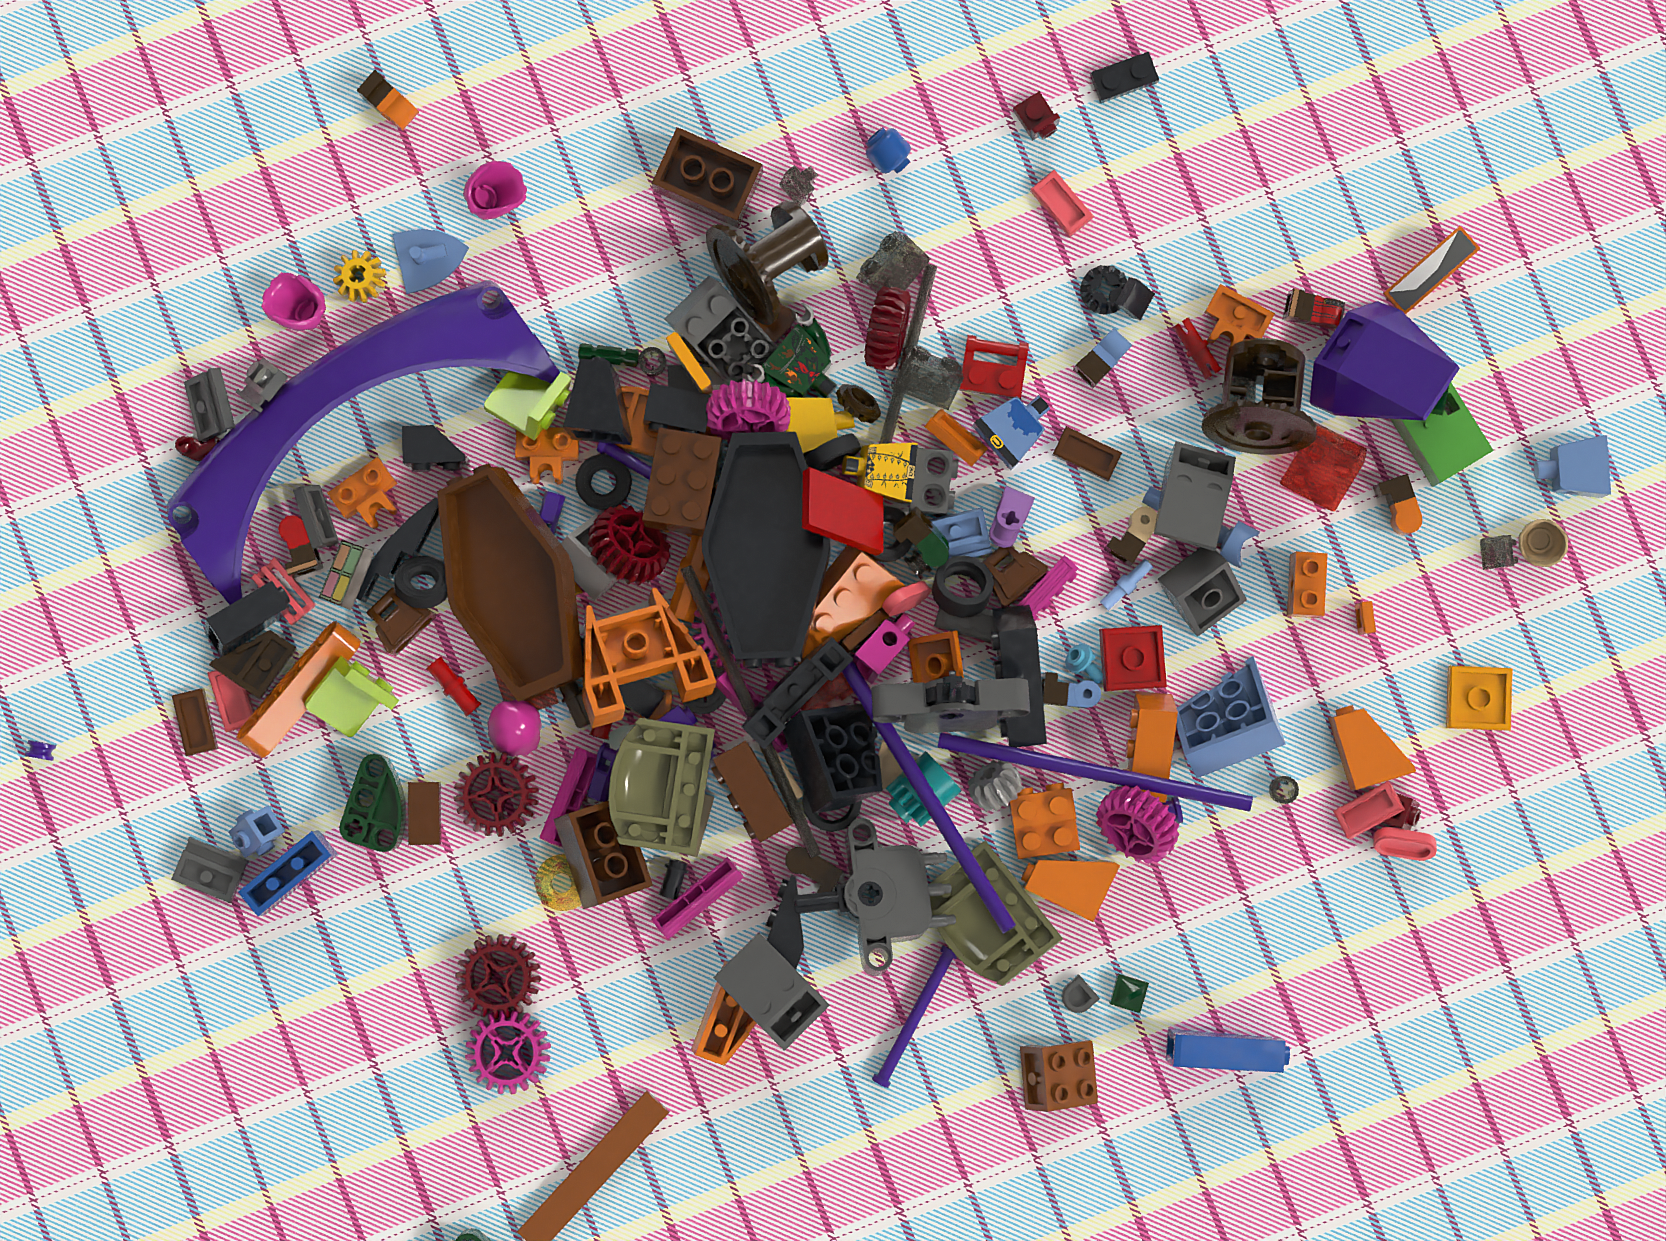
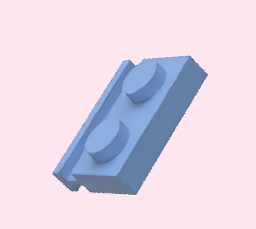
[929,507,992,567]

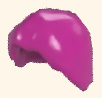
[463,160,527,220]
[261,272,326,332]
[487,700,542,757]

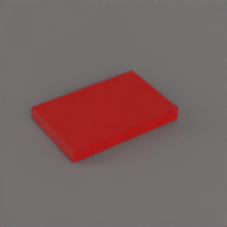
[802,467,883,556]

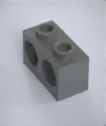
[909,448,959,516]

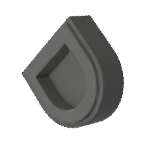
[1061,974,1100,1013]

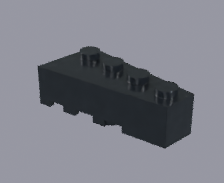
[991,605,1047,748]

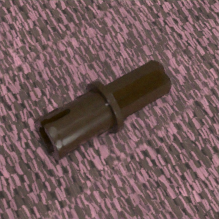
[559,681,590,729]

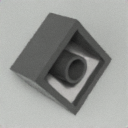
[1158,547,1247,637]

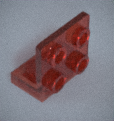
[1280,421,1367,512]

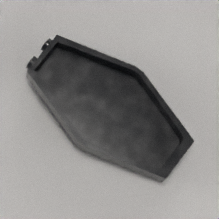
[702,432,831,669]

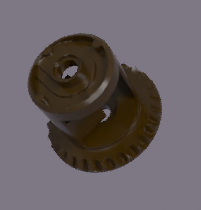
[706,200,829,325]
[1201,338,1317,455]

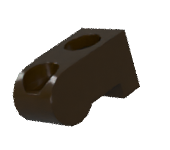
[785,847,844,893]

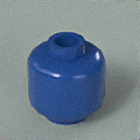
[865,127,911,174]

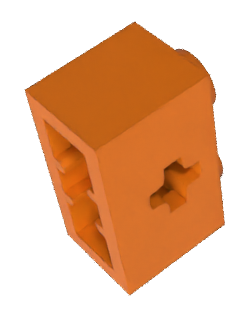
[1287,551,1328,618]

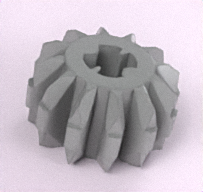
[968,760,1023,812]

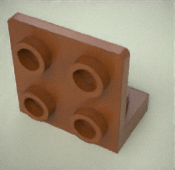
[1020,1040,1098,1112]

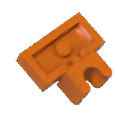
[1204,284,1275,349]
[515,427,579,485]
[327,456,398,529]

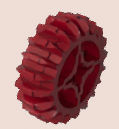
[864,286,911,371]
[587,504,671,585]
[454,752,539,837]
[455,934,542,1020]

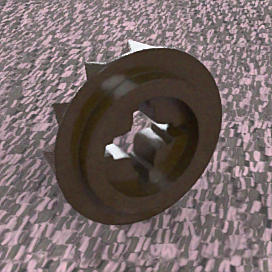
[836,384,881,424]

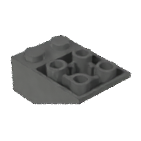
[664,276,778,386]
[1154,441,1236,551]
[713,932,830,1051]

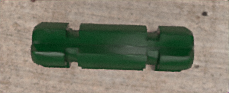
[578,343,639,367]

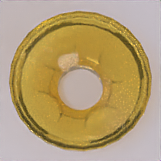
[535,854,582,911]

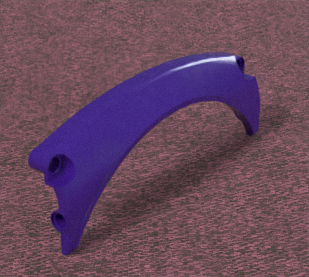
[167,280,560,605]

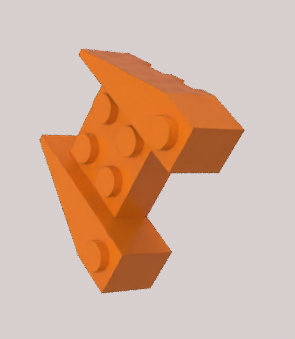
[582,588,716,728]

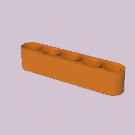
[236,621,361,758]

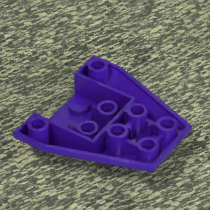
[1309,301,1460,421]

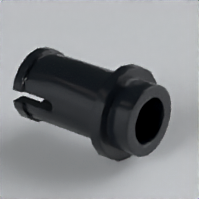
[658,858,689,900]

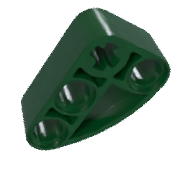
[339,754,406,852]

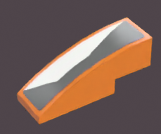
[1383,226,1481,314]

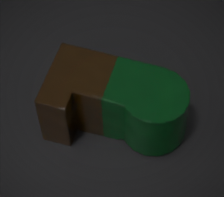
[892,506,949,567]

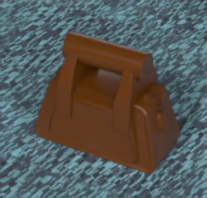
[982,545,1048,608]
[366,587,436,656]

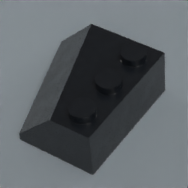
[783,703,883,814]

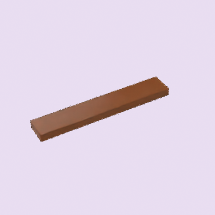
[517,1090,670,1241]

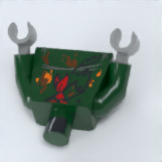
[742,303,837,398]

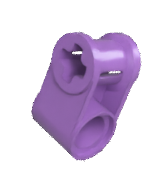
[989,486,1035,548]

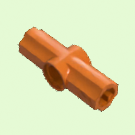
[669,535,710,623]

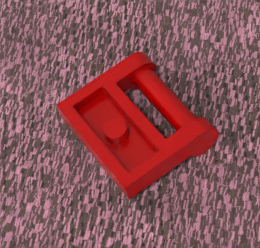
[959,334,1029,399]

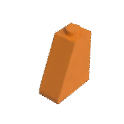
[1328,705,1416,790]
[1021,859,1120,922]

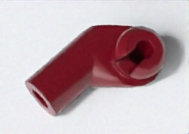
[175,436,221,461]

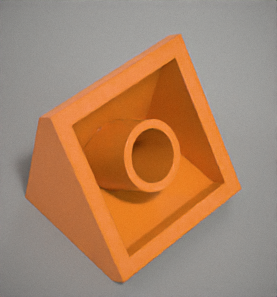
[908,630,964,683]

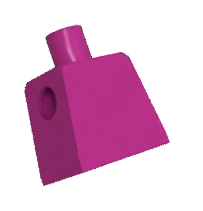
[853,613,915,685]

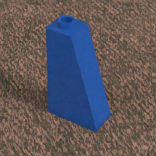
[1165,1029,1290,1073]

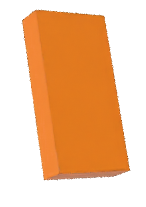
[924,409,988,467]

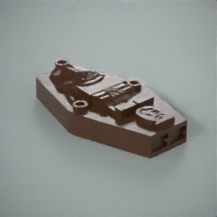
[437,464,583,702]

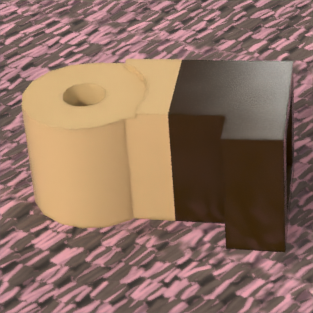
[1104,506,1157,567]

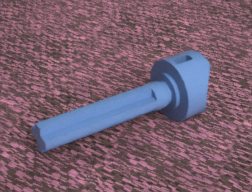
[1142,486,1260,568]

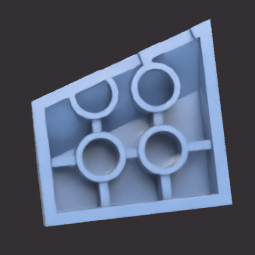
[1176,656,1286,778]

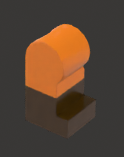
[357,70,419,131]
[1373,474,1423,535]

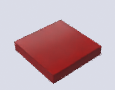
[1099,625,1167,692]

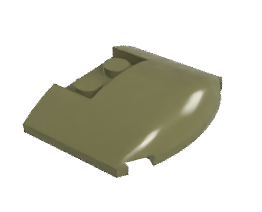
[609,718,715,855]
[930,840,1063,986]

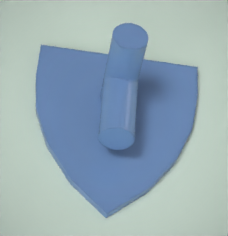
[392,229,469,294]

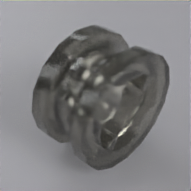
[638,347,667,377]
[903,549,933,580]
[1269,776,1299,804]

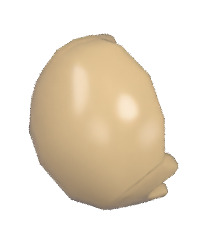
[1518,519,1568,567]

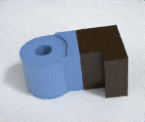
[1073,328,1132,389]
[1042,672,1101,708]

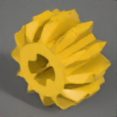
[333,250,387,303]

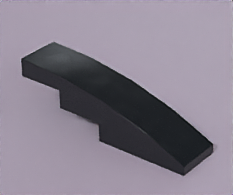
[356,497,439,603]

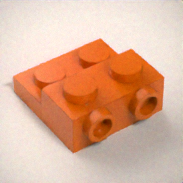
[1009,782,1080,859]

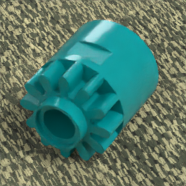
[886,751,962,827]

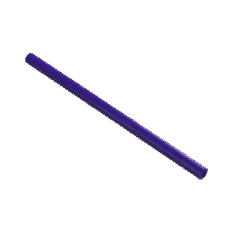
[842,661,1016,933]
[938,732,1253,812]

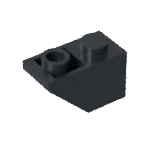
[402,425,470,472]

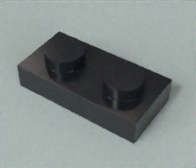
[1090,51,1160,104]

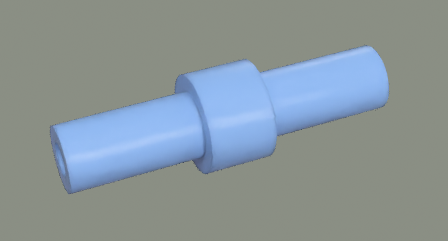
[1100,559,1153,611]

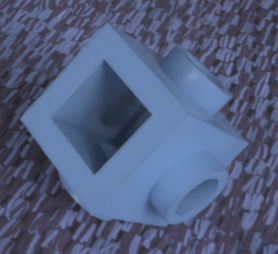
[228,805,285,858]

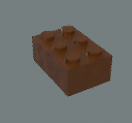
[651,127,764,228]
[642,428,724,537]
[711,740,794,843]
[553,800,653,909]

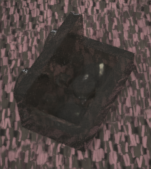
[856,231,931,294]
[891,345,964,410]

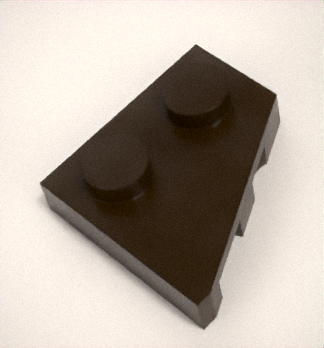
[209,630,297,700]

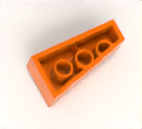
[798,545,906,663]

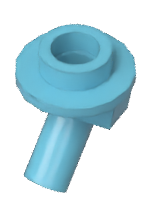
[1065,644,1103,684]

